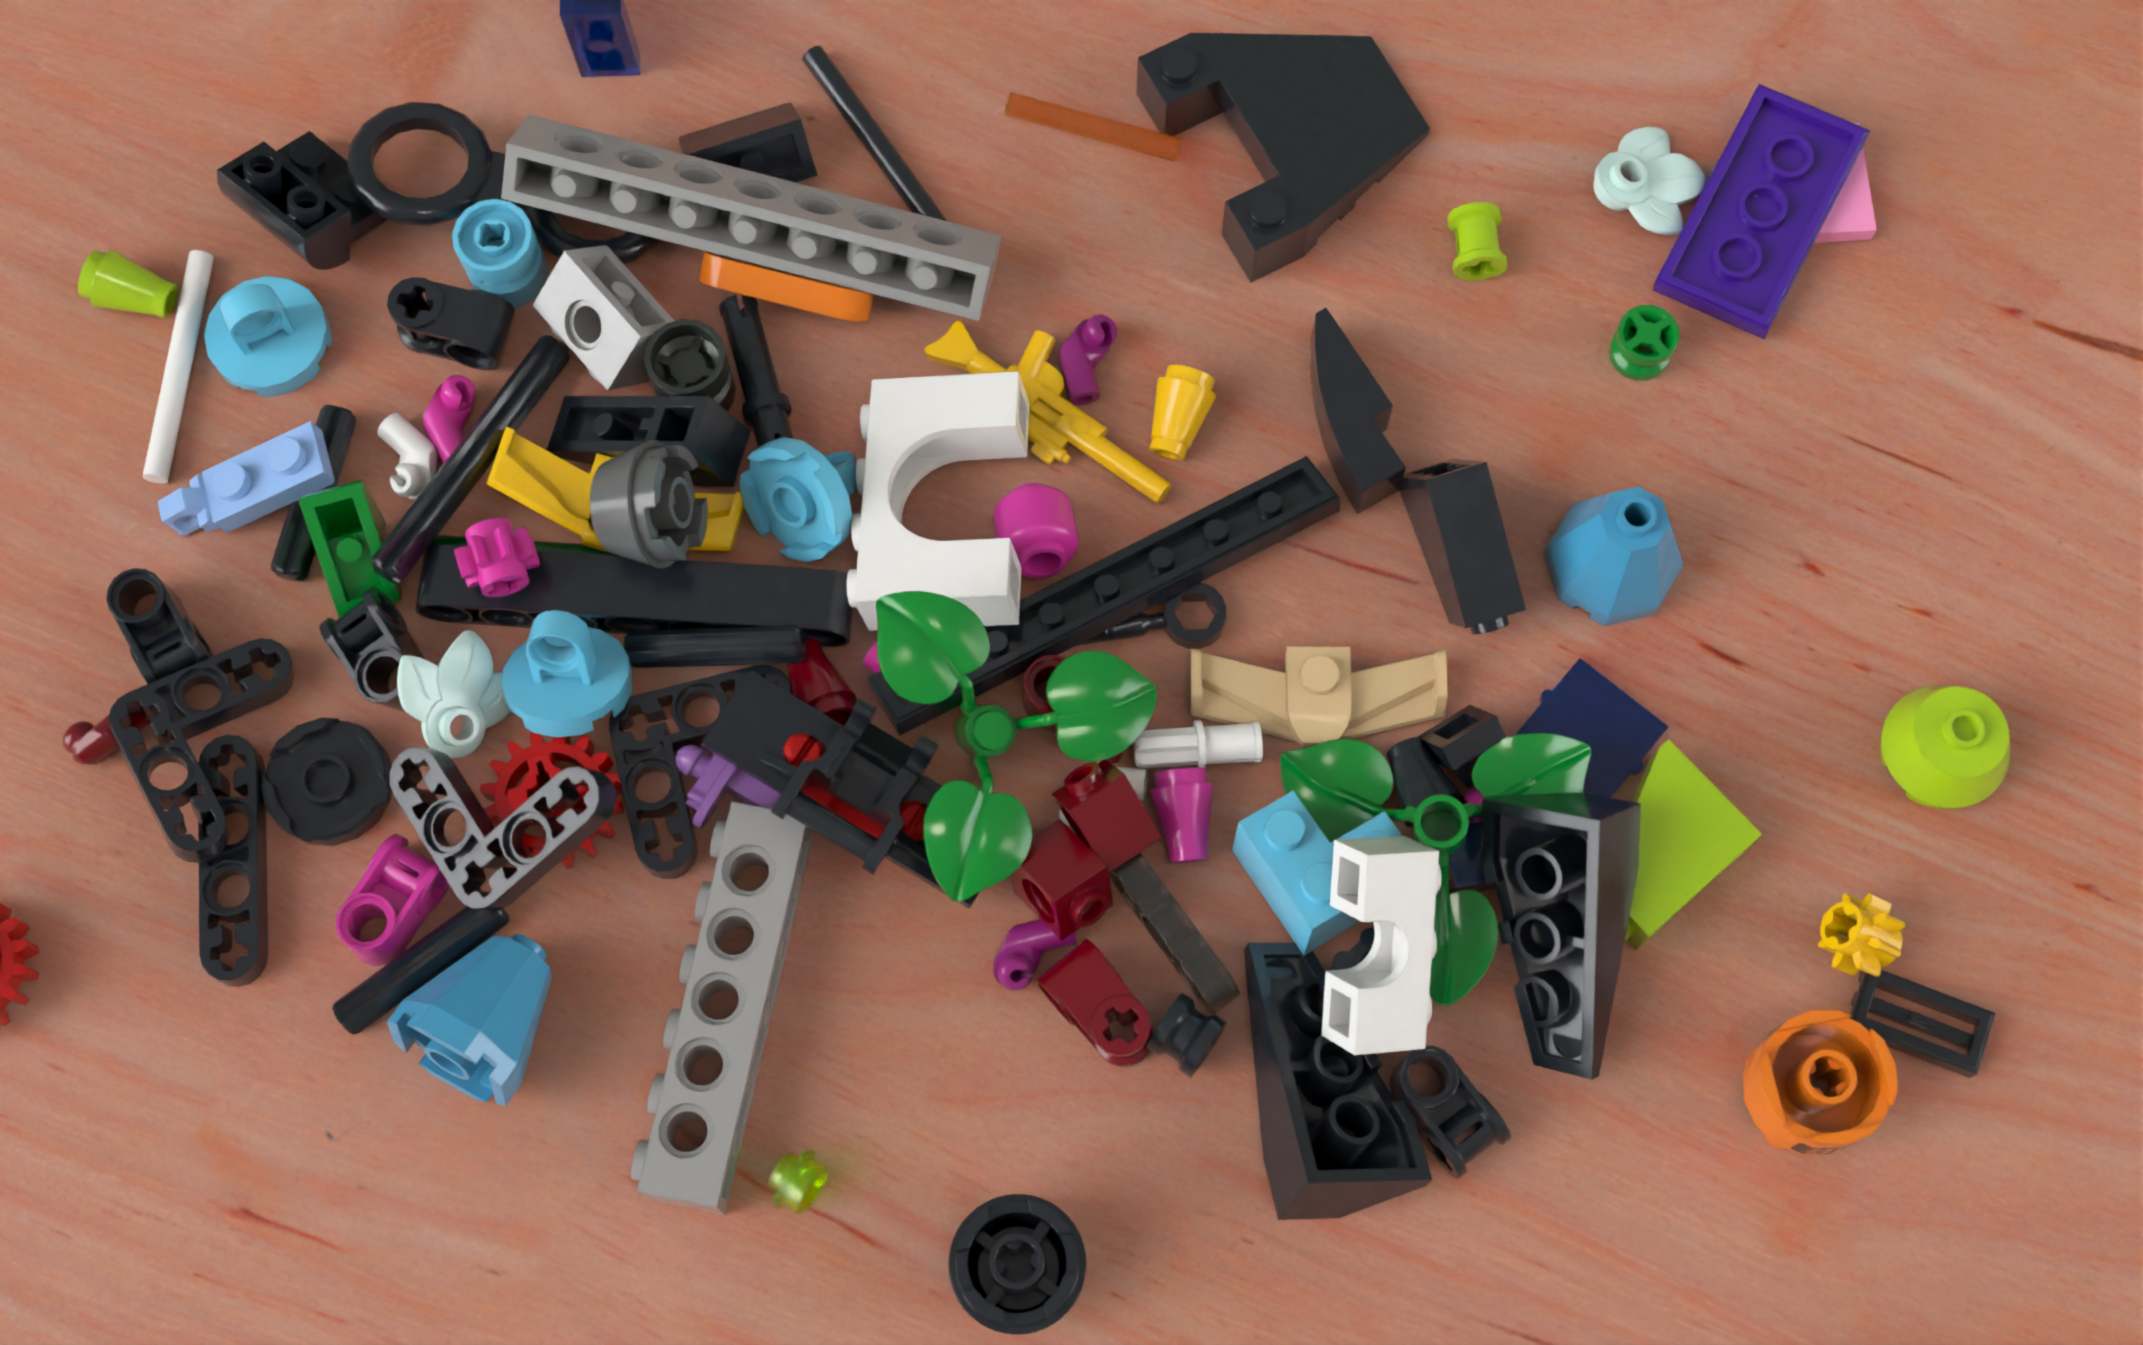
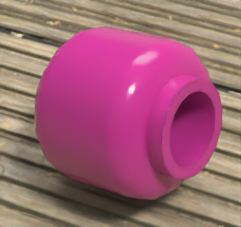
[992,482,1079,579]

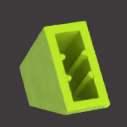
[1625,739,1762,950]

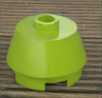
[1880,685,2011,809]

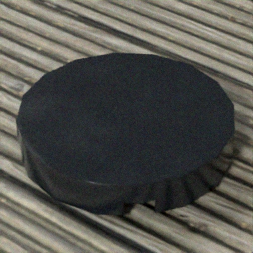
[260,718,392,846]

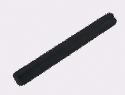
[371,335,570,584]

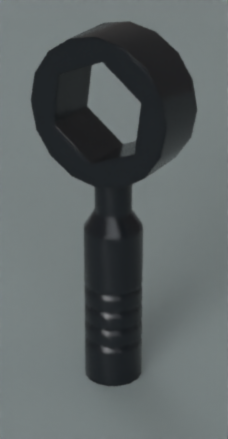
[1077,583,1226,649]

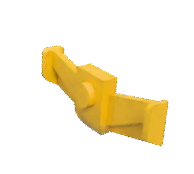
[487,427,746,554]

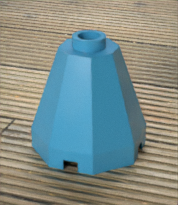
[1544,486,1684,626]
[387,934,552,1106]

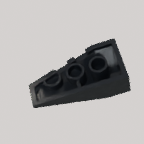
[1481,793,1641,1080]
[1244,943,1432,1220]

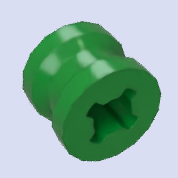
[1609,305,1680,381]

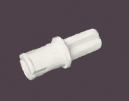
[1133,720,1263,769]

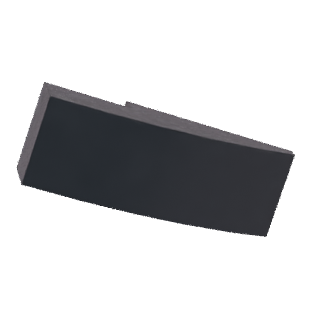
[1310,308,1406,514]

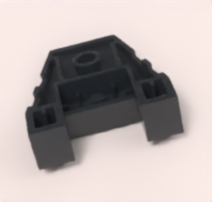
[1137,33,1430,283]

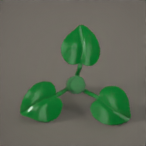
[876,591,1157,901]
[1280,733,1591,1006]

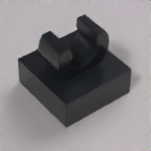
[1418,705,1507,788]

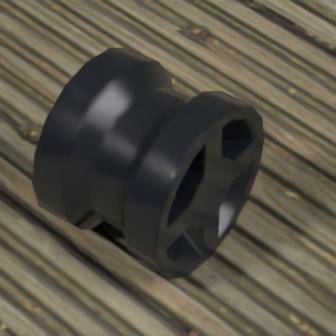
[1146,993,1227,1078]

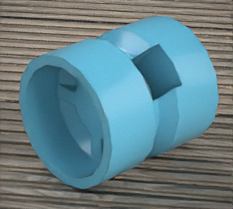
[452,199,548,307]

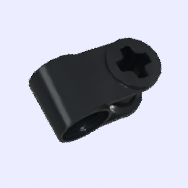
[387,277,515,370]
[106,568,214,684]
[319,586,425,711]
[1390,1046,1511,1179]

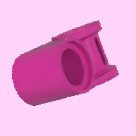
[336,833,450,966]

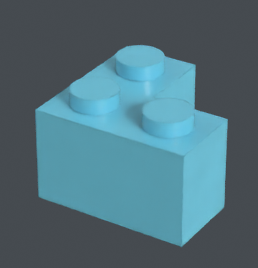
[1232,791,1402,955]

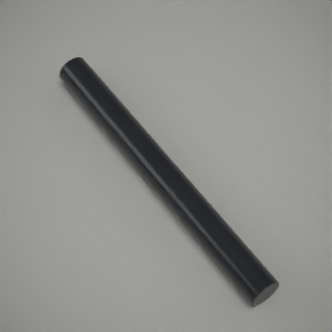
[803,46,947,221]

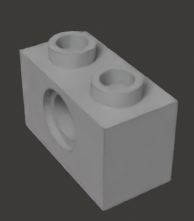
[533,245,674,390]

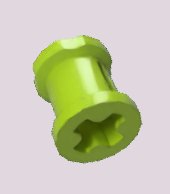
[1447,202,1508,281]

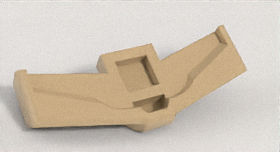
[1190,646,1448,746]

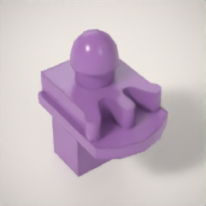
[675,745,781,829]

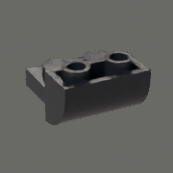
[217,131,388,270]

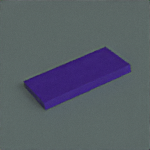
[1653,84,1870,340]

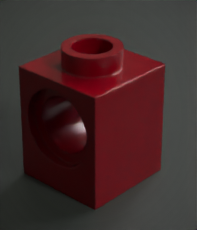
[1051,760,1162,873]
[1011,819,1113,940]

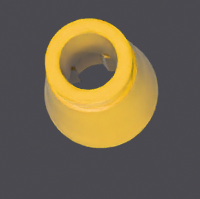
[1149,365,1216,461]

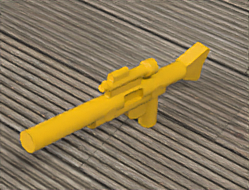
[924,321,1172,504]

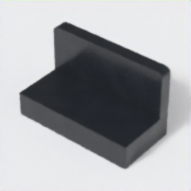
[678,103,818,182]

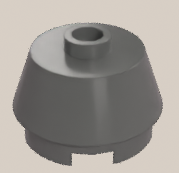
[590,440,708,568]

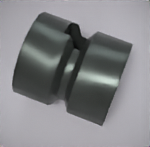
[644,319,736,412]

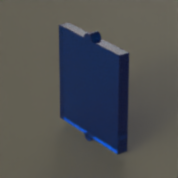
[1515,658,1669,798]

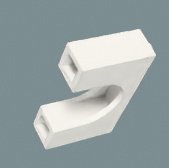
[847,371,1030,631]

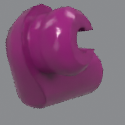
[1059,314,1117,405]

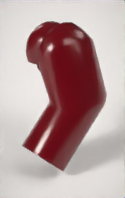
[63,713,151,765]

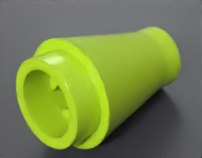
[78,249,178,319]

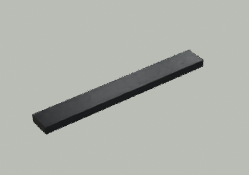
[868,456,1340,736]

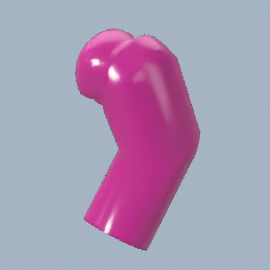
[423,375,476,464]

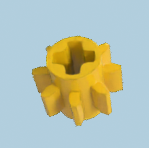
[1818,893,1905,977]

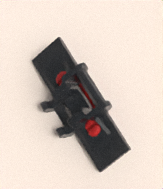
[701,670,980,909]

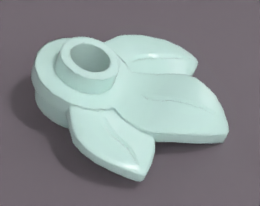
[1593,127,1708,235]
[397,630,510,758]

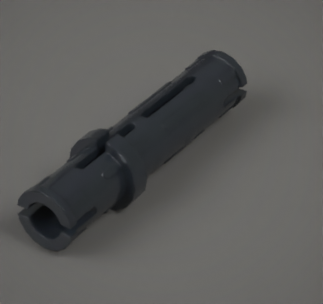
[719,295,794,448]

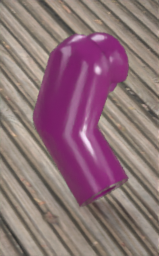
[993,919,1076,991]

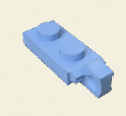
[157,421,335,537]

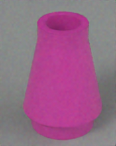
[1149,767,1214,863]

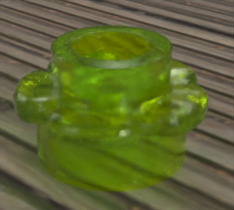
[768,1149,829,1215]

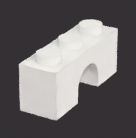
[1321,836,1442,1055]

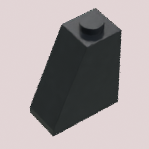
[1399,459,1526,634]

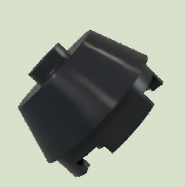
[948,1194,1086,1335]

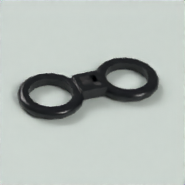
[347,102,659,264]

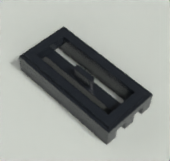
[1849,970,1995,1078]

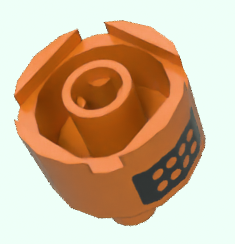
[1743,1010,1898,1155]

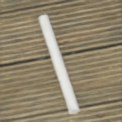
[142,250,214,484]

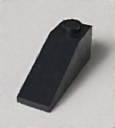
[547,396,751,487]

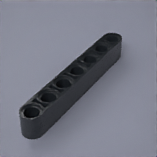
[416,545,853,647]

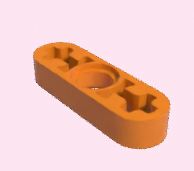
[699,251,874,322]

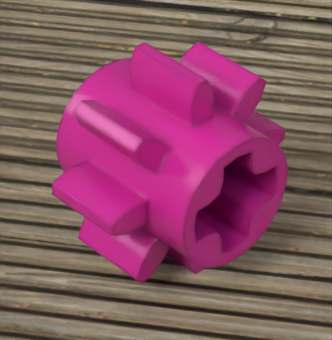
[454,518,540,597]

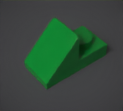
[298,479,402,617]

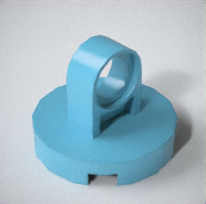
[204,276,333,397]
[739,437,858,563]
[502,610,633,738]

